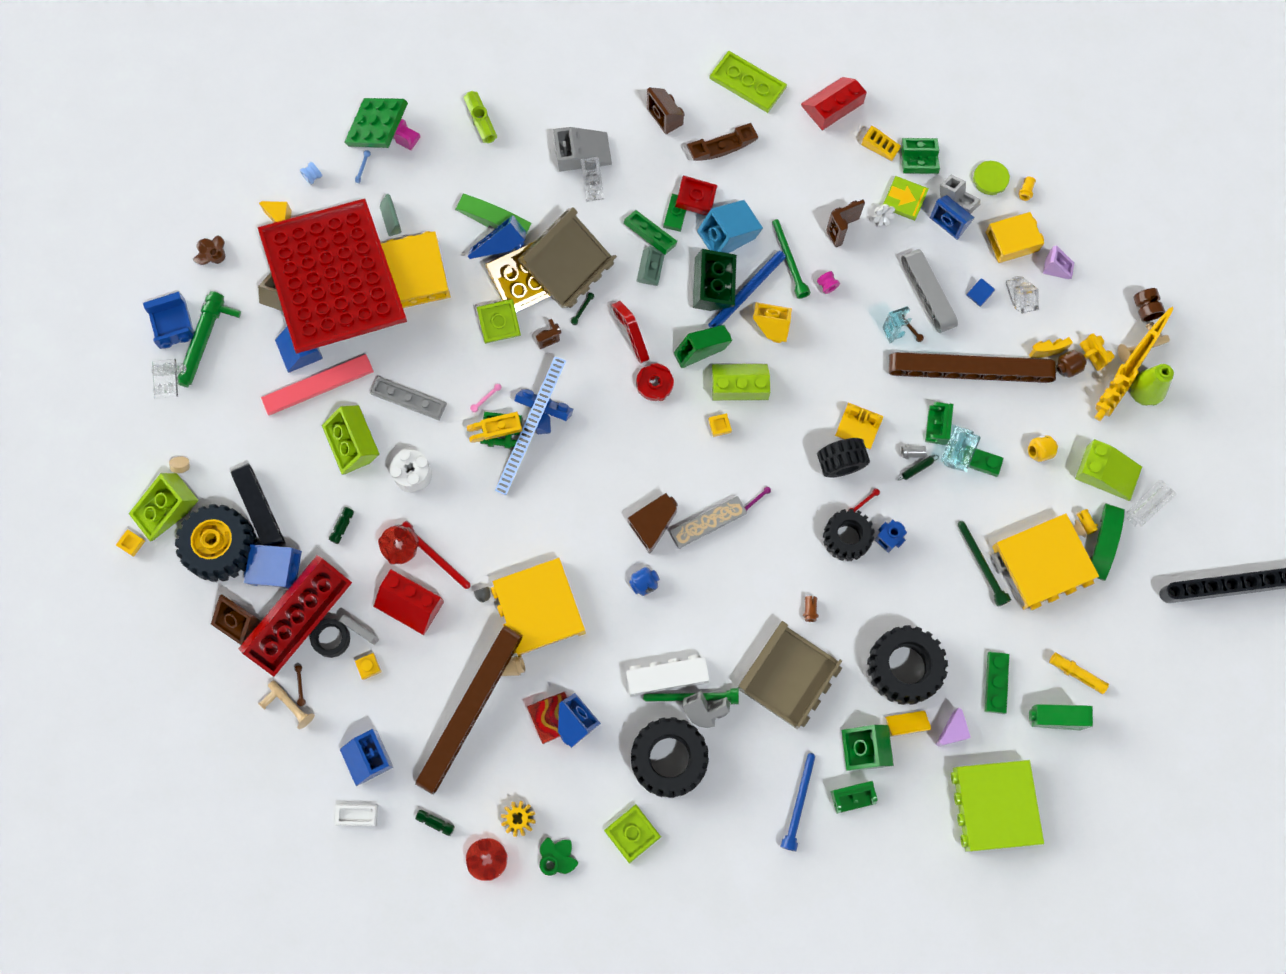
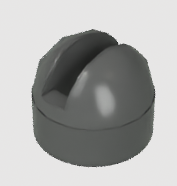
[474,587,491,602]

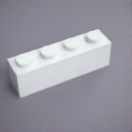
[626,655,709,697]

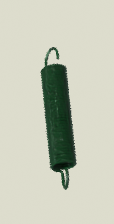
[898,455,939,481]

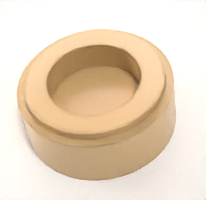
[169,456,190,473]

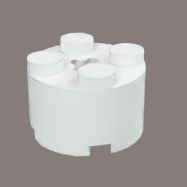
[390,449,432,493]

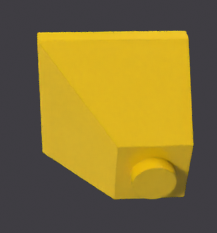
[753,302,792,343]

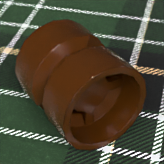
[1133,288,1165,322]

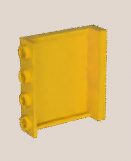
[381,231,451,308]
[992,513,1099,611]
[491,558,586,657]

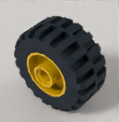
[175,504,257,582]

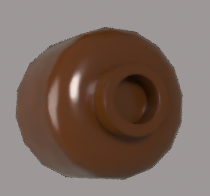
[1056,350,1087,378]

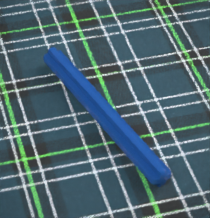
[708,251,786,328]

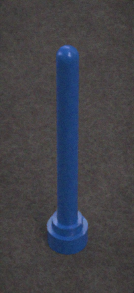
[780,753,815,852]

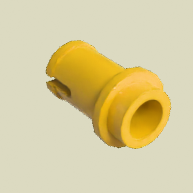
[1018,176,1036,201]
[1076,509,1098,535]

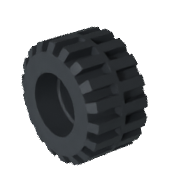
[817,438,870,478]
[823,509,875,561]

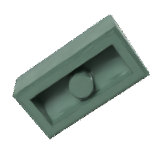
[380,194,402,236]
[636,246,664,286]

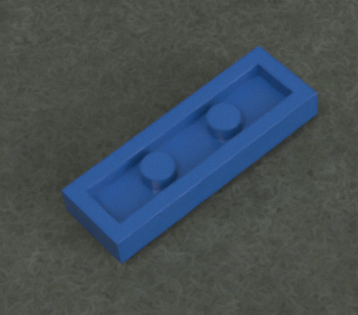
[514,389,574,421]

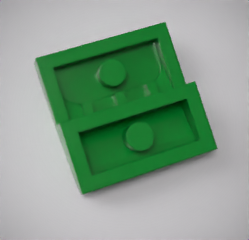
[902,138,940,174]

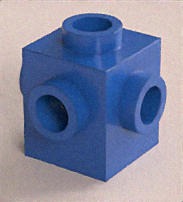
[875,519,907,553]

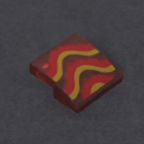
[527,692,567,744]

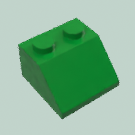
[841,725,894,771]

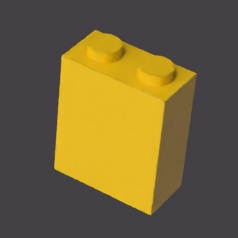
[985,212,1044,263]

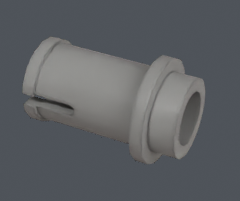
[901,444,926,459]

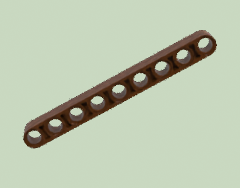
[889,352,1056,383]
[415,625,523,795]

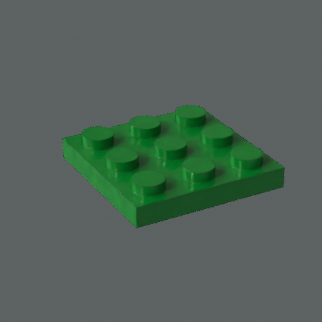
[344,98,408,148]

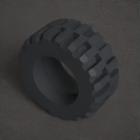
[867,625,948,705]
[631,717,709,798]

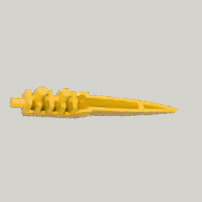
[1094,307,1173,421]

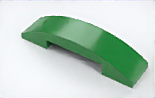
[1090,503,1125,581]

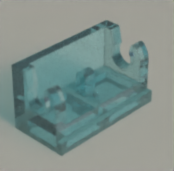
[882,306,912,343]
[941,426,981,472]

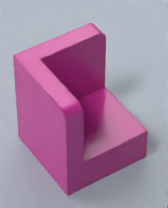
[394,119,420,150]

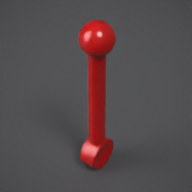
[850,489,880,512]

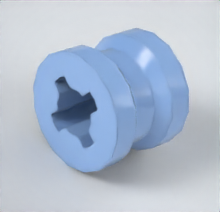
[300,162,322,185]

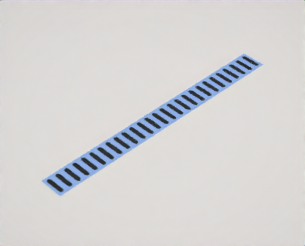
[495,357,566,495]

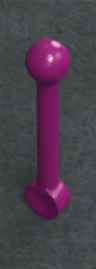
[744,487,771,511]

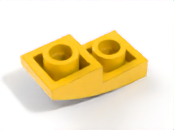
[1029,337,1073,358]

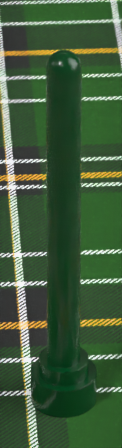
[958,521,1011,607]

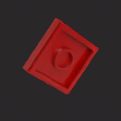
[675,175,717,216]

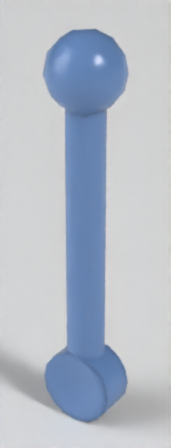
[355,150,371,183]

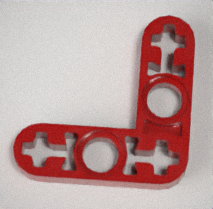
[612,301,649,363]

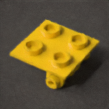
[835,402,883,449]

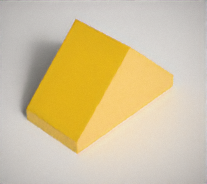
[259,201,292,223]

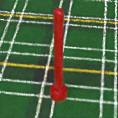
[397,521,471,589]

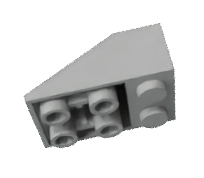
[553,127,612,172]

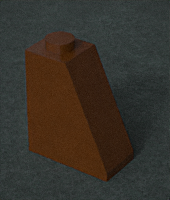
[628,493,678,553]

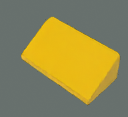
[885,710,931,737]

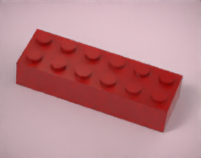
[238,555,352,677]

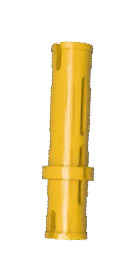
[1049,652,1109,694]

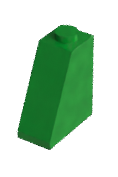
[674,325,732,368]
[1029,704,1093,731]

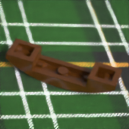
[687,123,758,161]

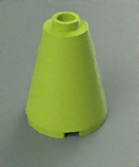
[1130,364,1174,406]

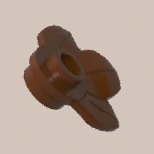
[193,235,226,265]

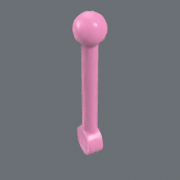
[470,384,502,413]

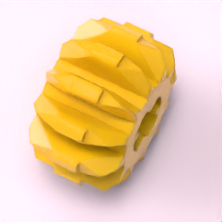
[501,801,536,837]

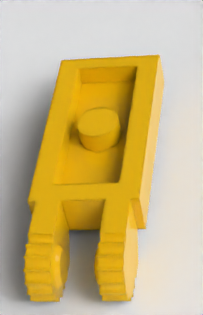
[467,412,522,443]

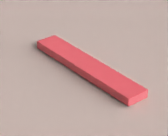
[261,354,374,416]

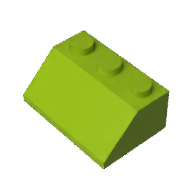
[712,364,771,401]
[322,405,380,475]

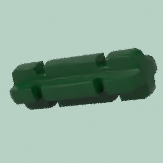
[329,507,354,544]
[415,810,455,836]

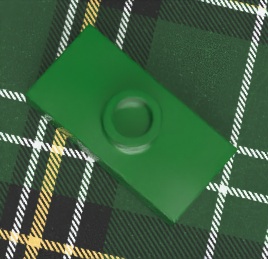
[663,194,687,232]

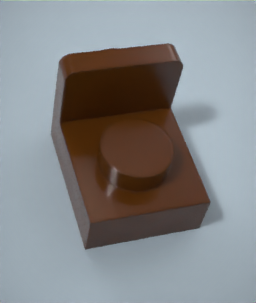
[536,319,561,349]

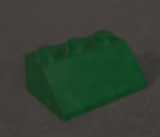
[693,249,737,311]

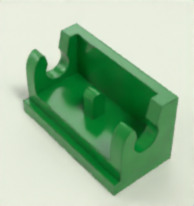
[925,402,954,445]
[830,781,878,814]

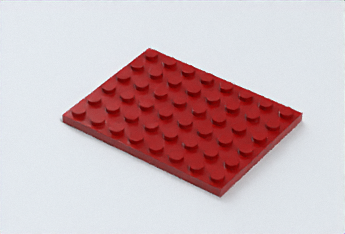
[257,198,407,354]

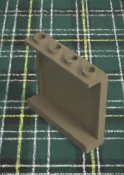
[517,207,617,308]
[738,621,842,729]

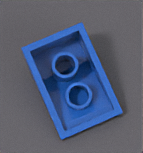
[468,215,527,259]

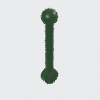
[571,293,594,325]

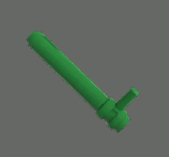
[177,291,241,388]

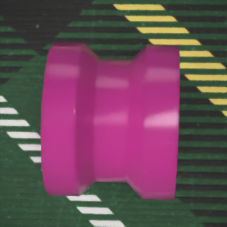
[817,271,840,294]

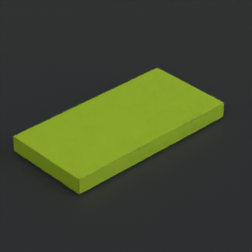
[709,51,787,113]

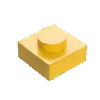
[708,413,732,437]
[116,529,145,557]
[355,653,382,680]

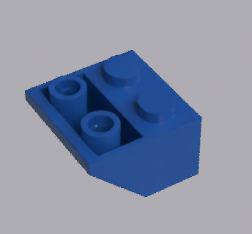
[340,729,394,786]

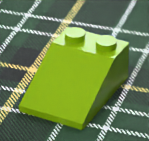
[1075,439,1142,501]
[128,473,199,541]

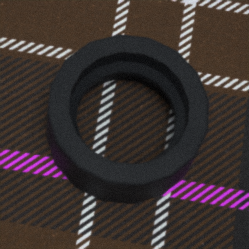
[310,618,351,658]

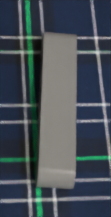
[901,249,958,333]

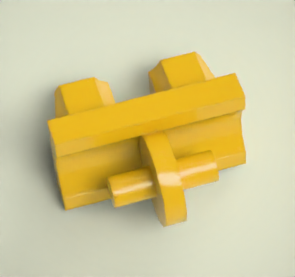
[1080,333,1115,371]

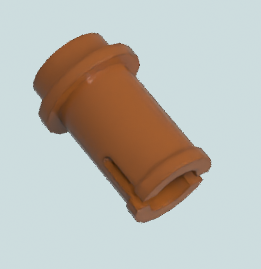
[803,596,819,622]

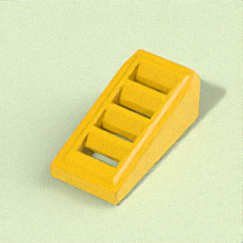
[861,125,901,161]

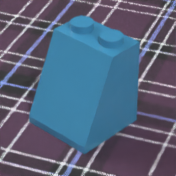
[697,200,763,253]

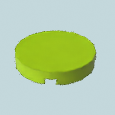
[973,160,1010,195]

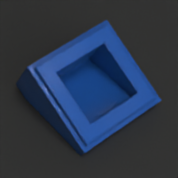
[967,278,995,307]
[536,413,551,434]

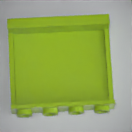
[951,760,1044,852]

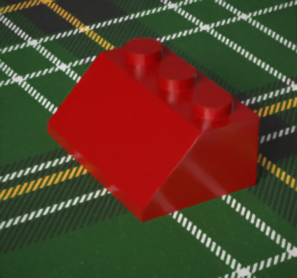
[801,77,867,130]
[373,569,444,635]

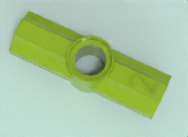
[463,91,497,144]

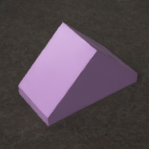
[1043,245,1074,279]
[935,708,971,746]

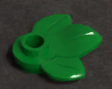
[540,838,578,876]

